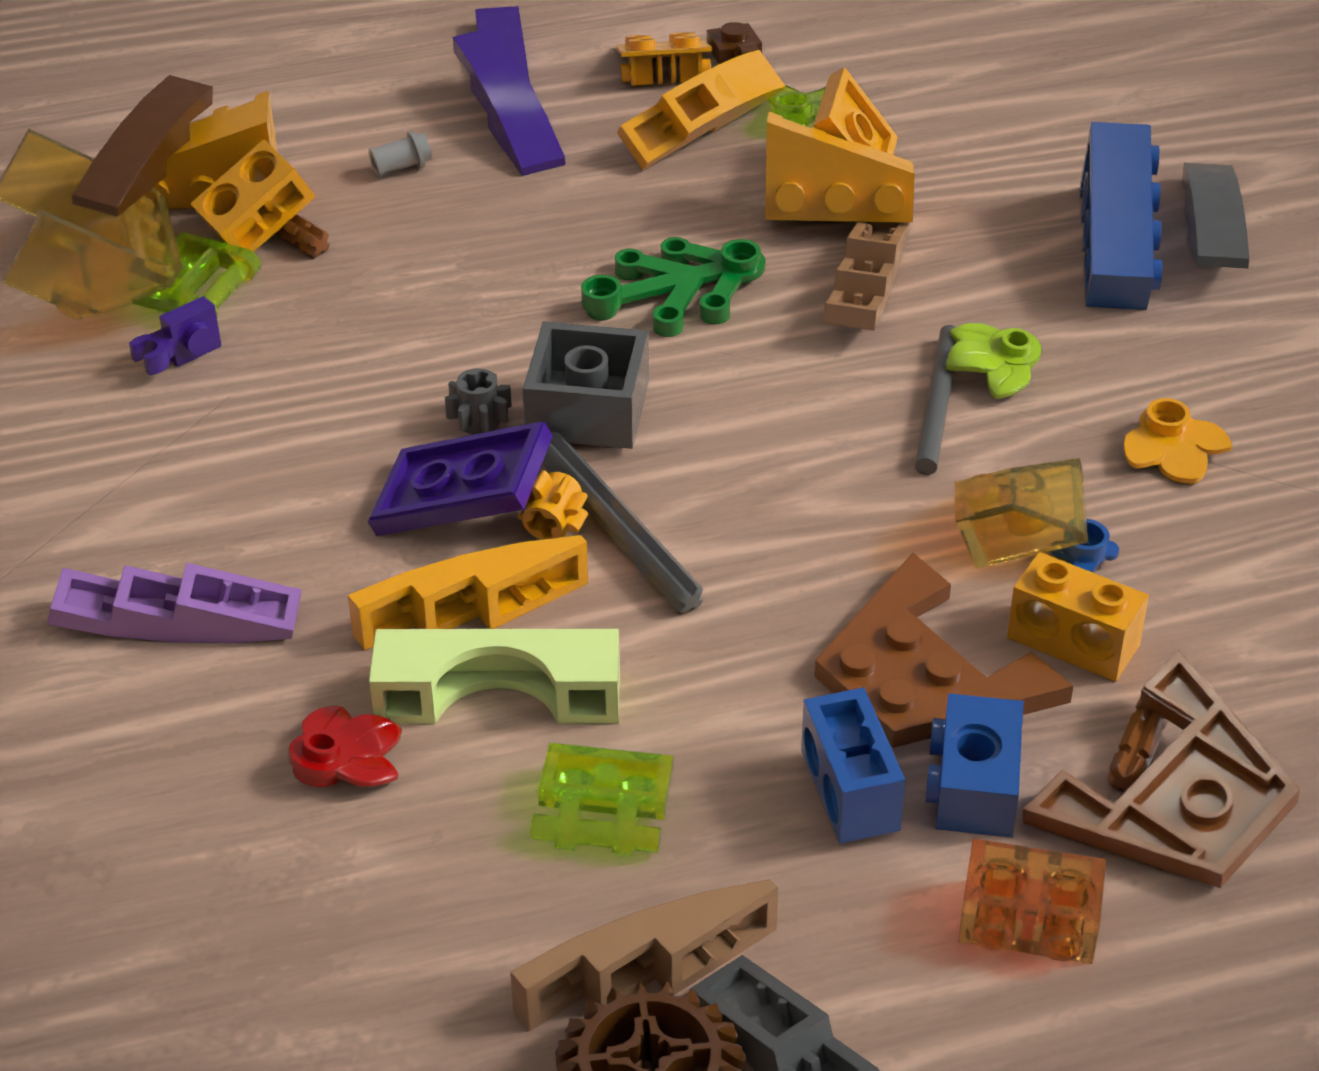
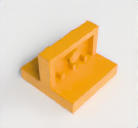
[813,67,898,155]

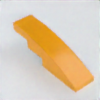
[347,535,588,651]

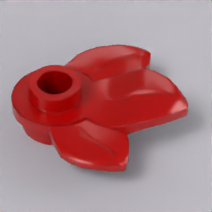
[288,705,402,787]

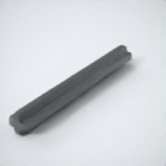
[543,432,703,613]

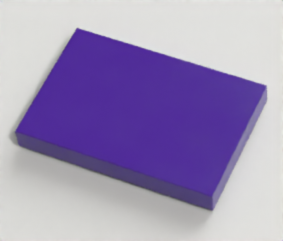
[368,422,553,536]

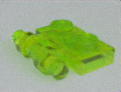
[530,742,674,857]

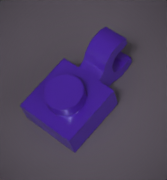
[129,296,222,375]

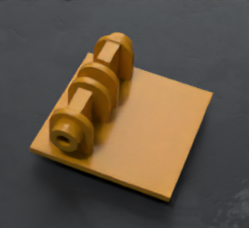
[615,32,712,86]

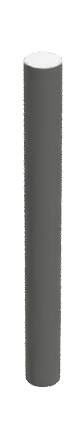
[915,325,957,475]

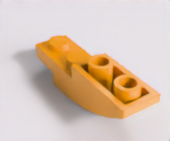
[617,50,786,170]

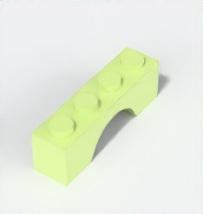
[369,629,620,724]

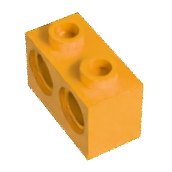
[190,139,316,262]
[1007,552,1149,682]

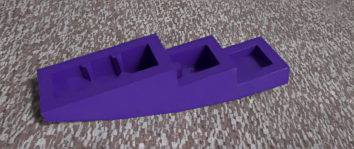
[452,27,566,176]

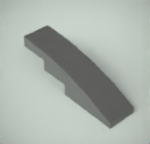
[1182,163,1250,269]
[689,955,879,1071]

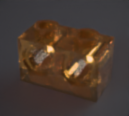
[958,838,1107,964]

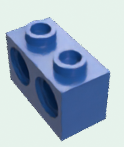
[801,687,905,844]

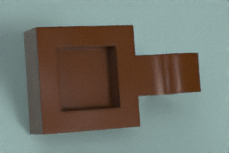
[707,22,762,64]

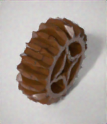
[555,980,746,1071]

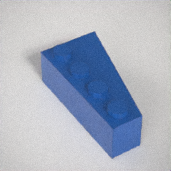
[1079,122,1163,310]

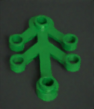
[581,237,766,337]

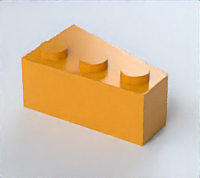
[765,111,915,223]

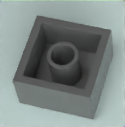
[523,321,649,449]

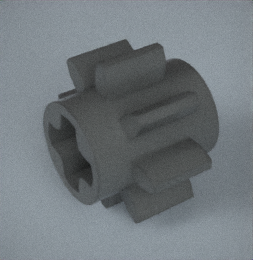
[444,368,512,435]

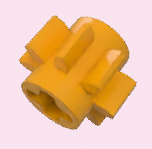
[517,470,588,540]

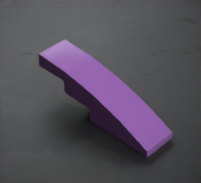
[47,563,302,643]

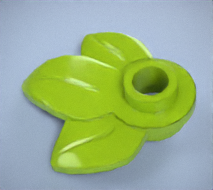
[946,323,1042,399]

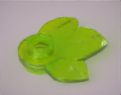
[768,85,825,127]

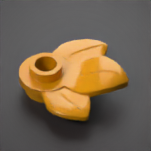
[1123,398,1233,484]

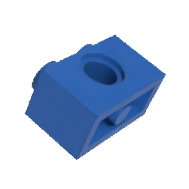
[925,693,1024,838]

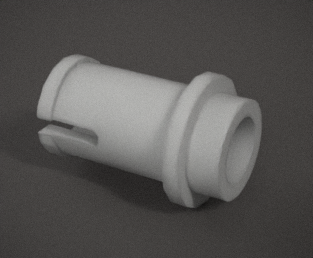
[368,131,432,178]

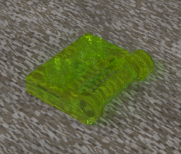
[129,232,262,317]

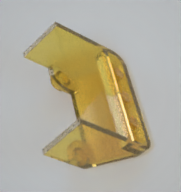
[0,128,183,320]

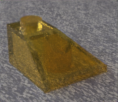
[955,458,1088,568]

